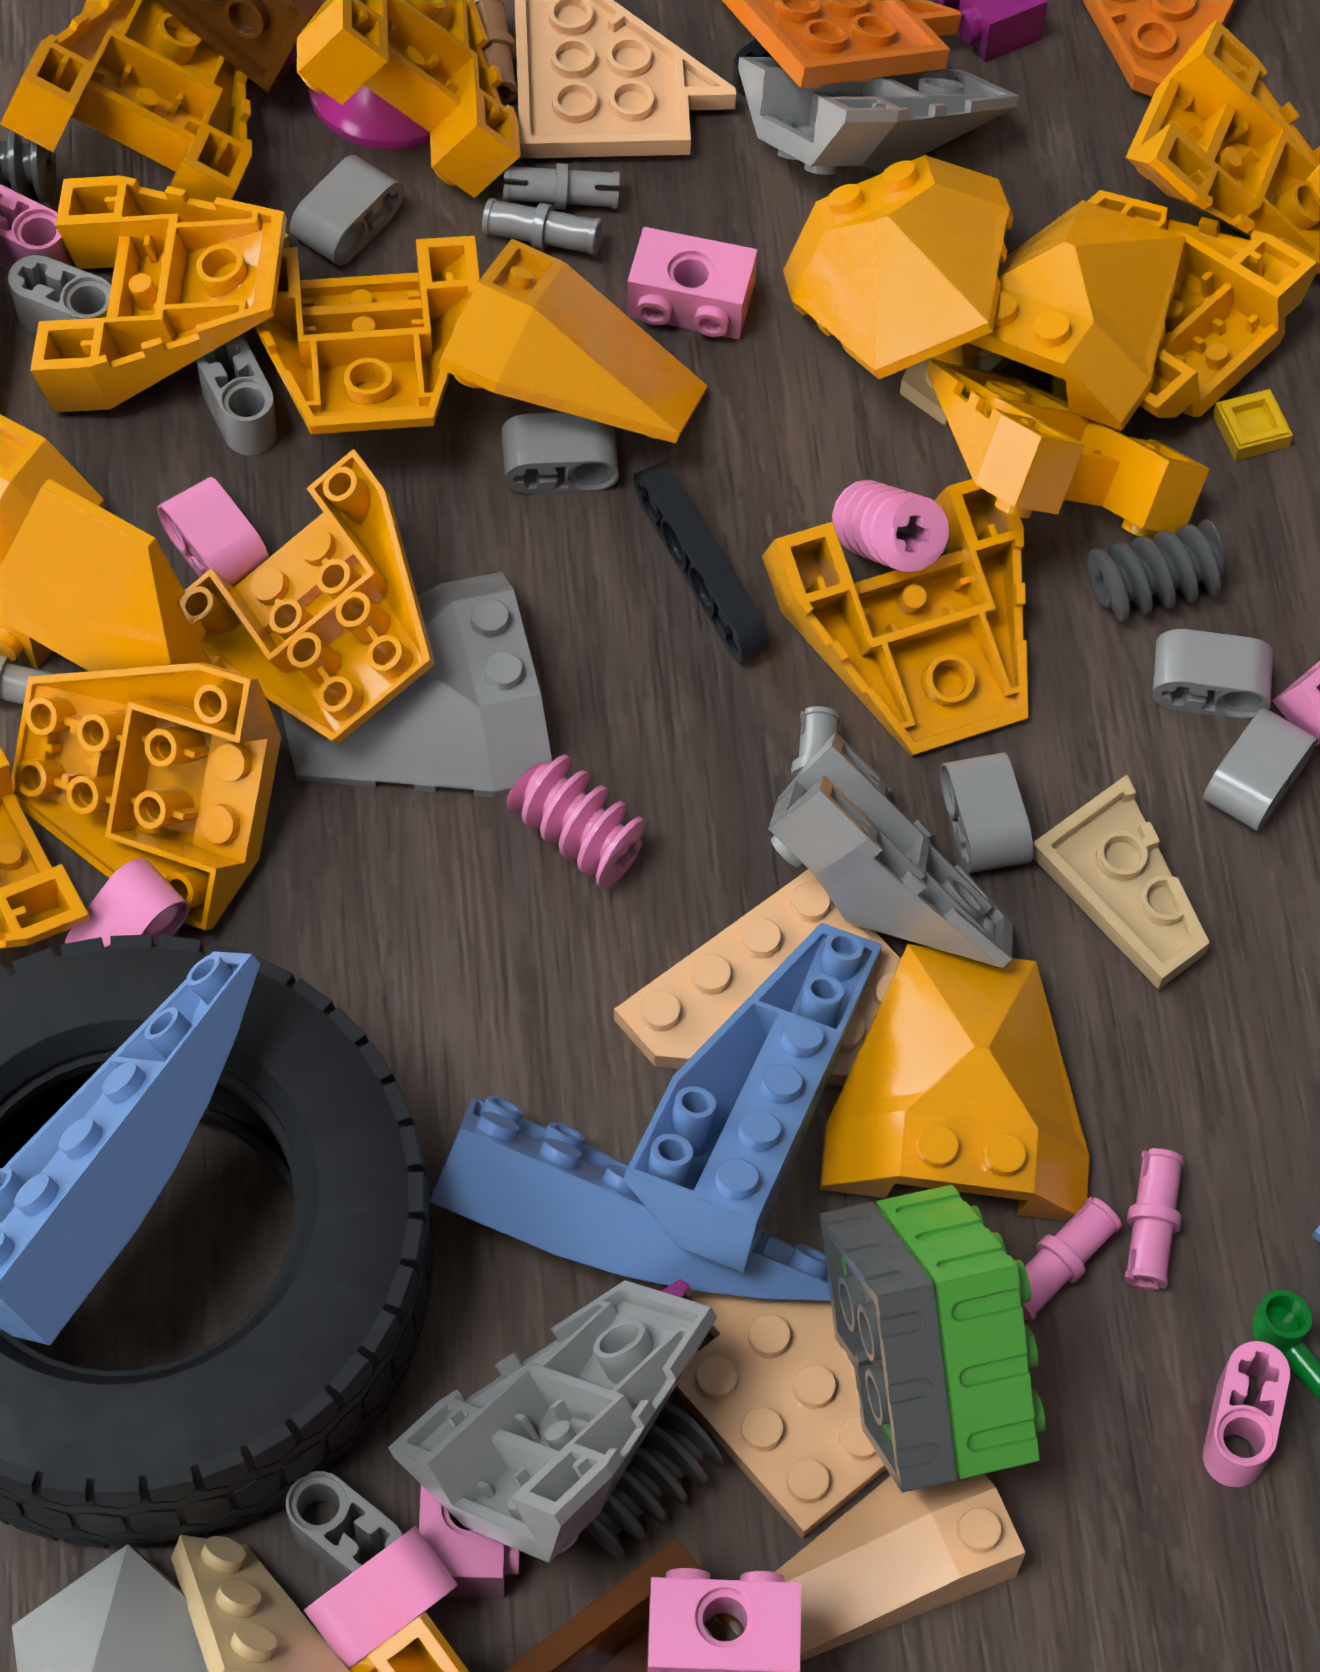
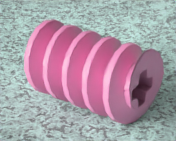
[832,479,949,572]
[506,754,647,889]

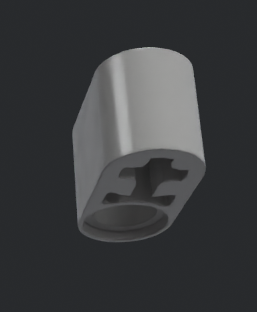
[289,155,404,266]
[8,255,111,334]
[197,336,278,455]
[502,412,619,494]
[1152,629,1274,719]
[1203,707,1318,831]
[940,752,1033,874]
[286,1471,402,1580]

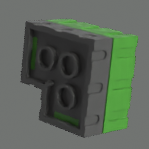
[819,1185,1045,1493]

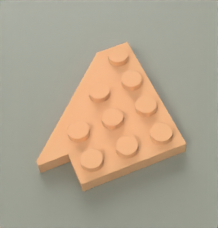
[514,0,736,159]
[614,869,901,1086]
[673,1291,887,1539]

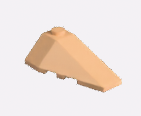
[775,1474,1026,1661]

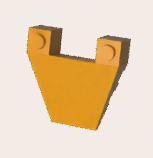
[0,0,252,203]
[297,0,521,198]
[30,175,287,412]
[926,359,1210,539]
[0,479,226,671]
[762,479,1028,757]

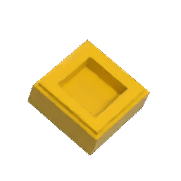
[1212,389,1293,461]

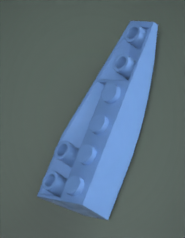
[624,922,882,1273]
[0,951,260,1345]
[430,1096,831,1301]

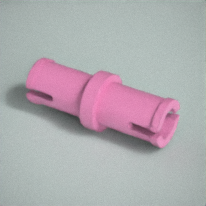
[1124,1148,1184,1290]
[1021,1197,1122,1321]

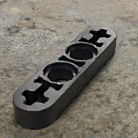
[633,462,770,662]

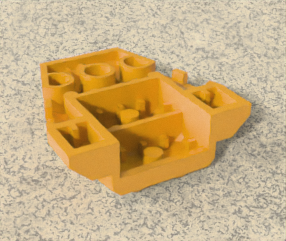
[1087,190,1317,418]

